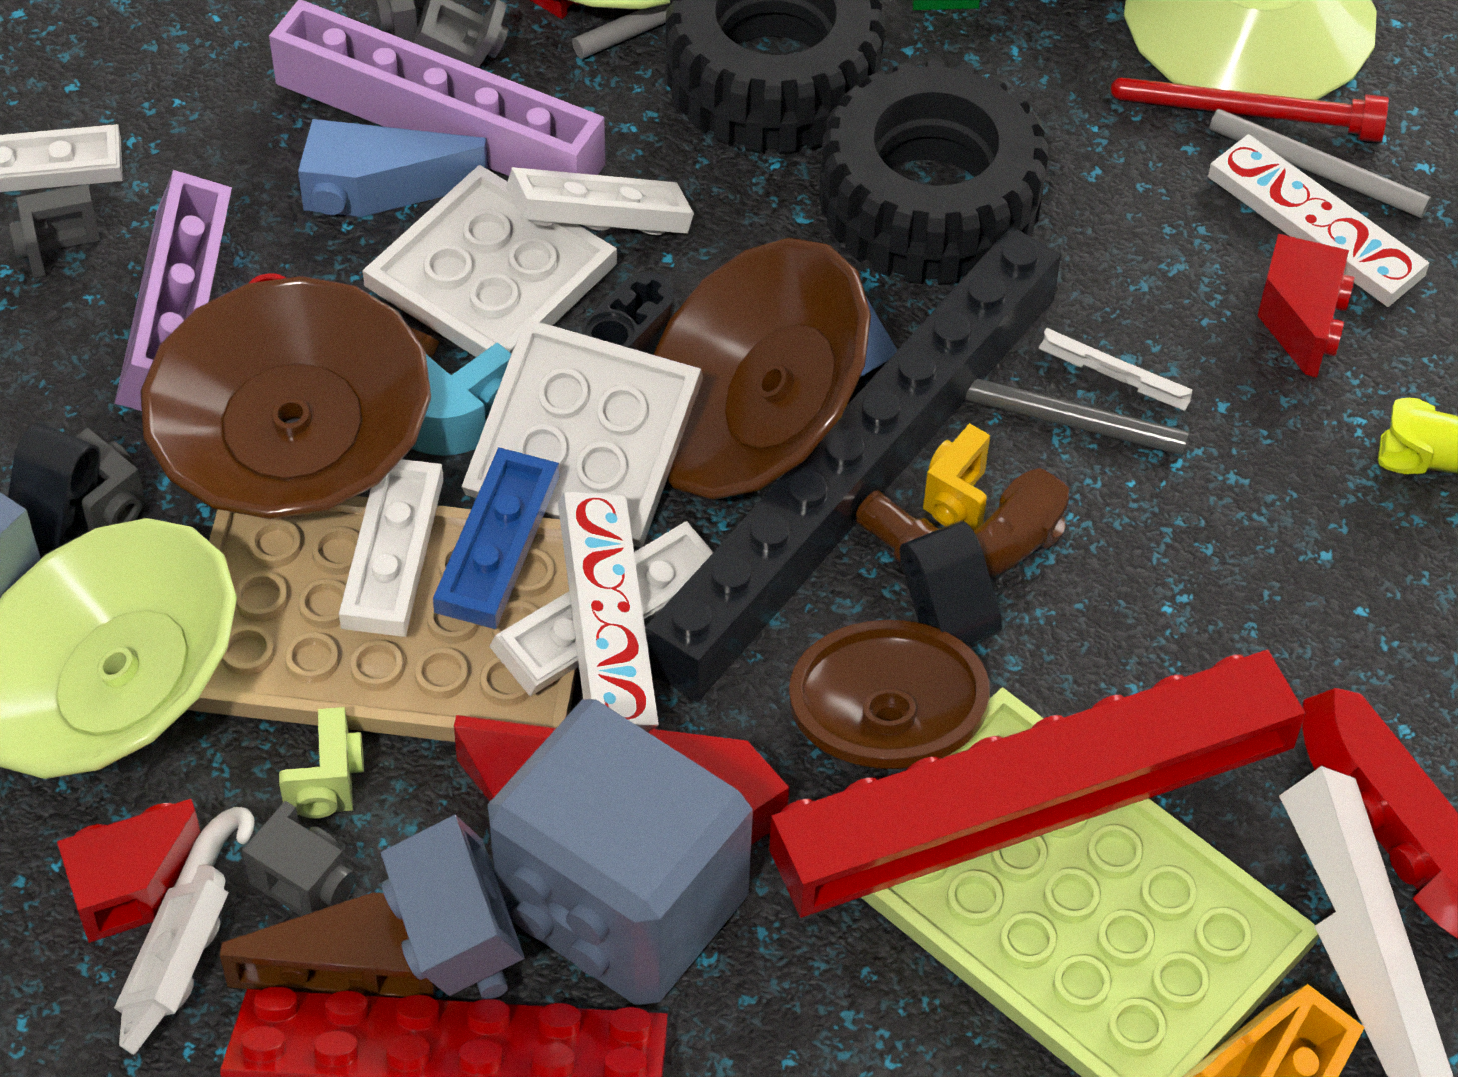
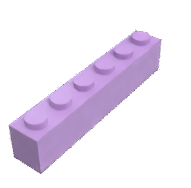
[269,0,605,176]

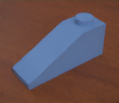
[298,119,488,217]

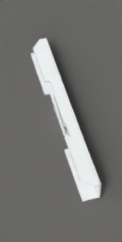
[1038,328,1192,411]

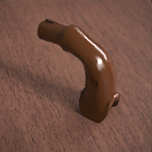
[856,468,1069,578]

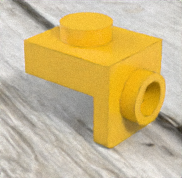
[923,423,990,530]

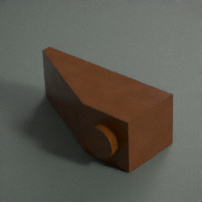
[220,892,438,1000]

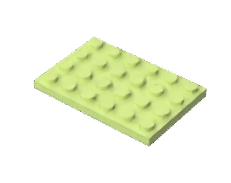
[861,687,1319,1077]

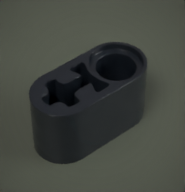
[582,272,674,355]
[8,423,101,550]
[899,520,1002,646]

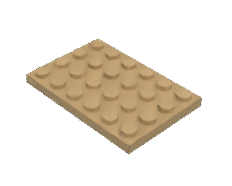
[187,496,578,742]

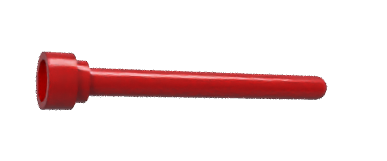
[1110,78,1389,143]

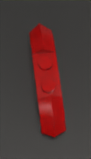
[1302,688,1458,939]

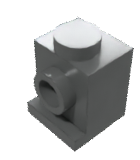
[242,801,356,916]

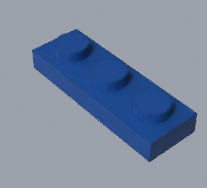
[433,447,559,629]

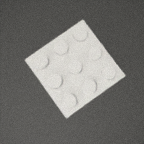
[362,165,617,357]
[462,318,703,548]

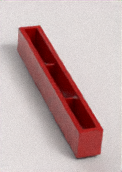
[769,649,1305,918]

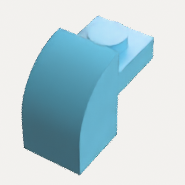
[412,342,511,456]

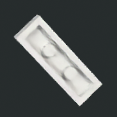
[506,167,694,235]
[339,459,443,637]

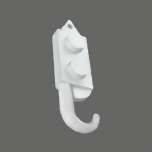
[114,807,255,1055]

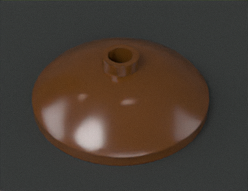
[789,620,990,769]

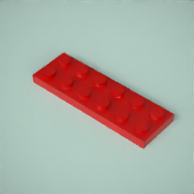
[220,987,668,1077]

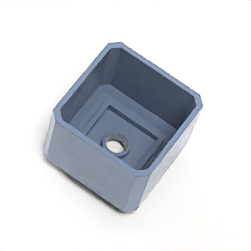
[488,699,753,1005]

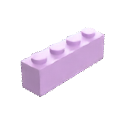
[115,170,232,411]

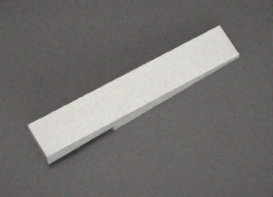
[1279,766,1453,1077]

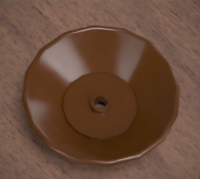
[653,237,871,500]
[140,276,431,519]

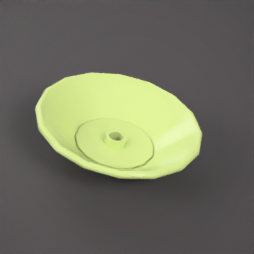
[1124,0,1377,100]
[0,518,237,779]

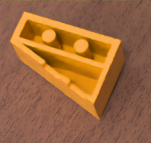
[1182,984,1365,1077]

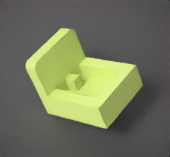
[279,707,364,818]

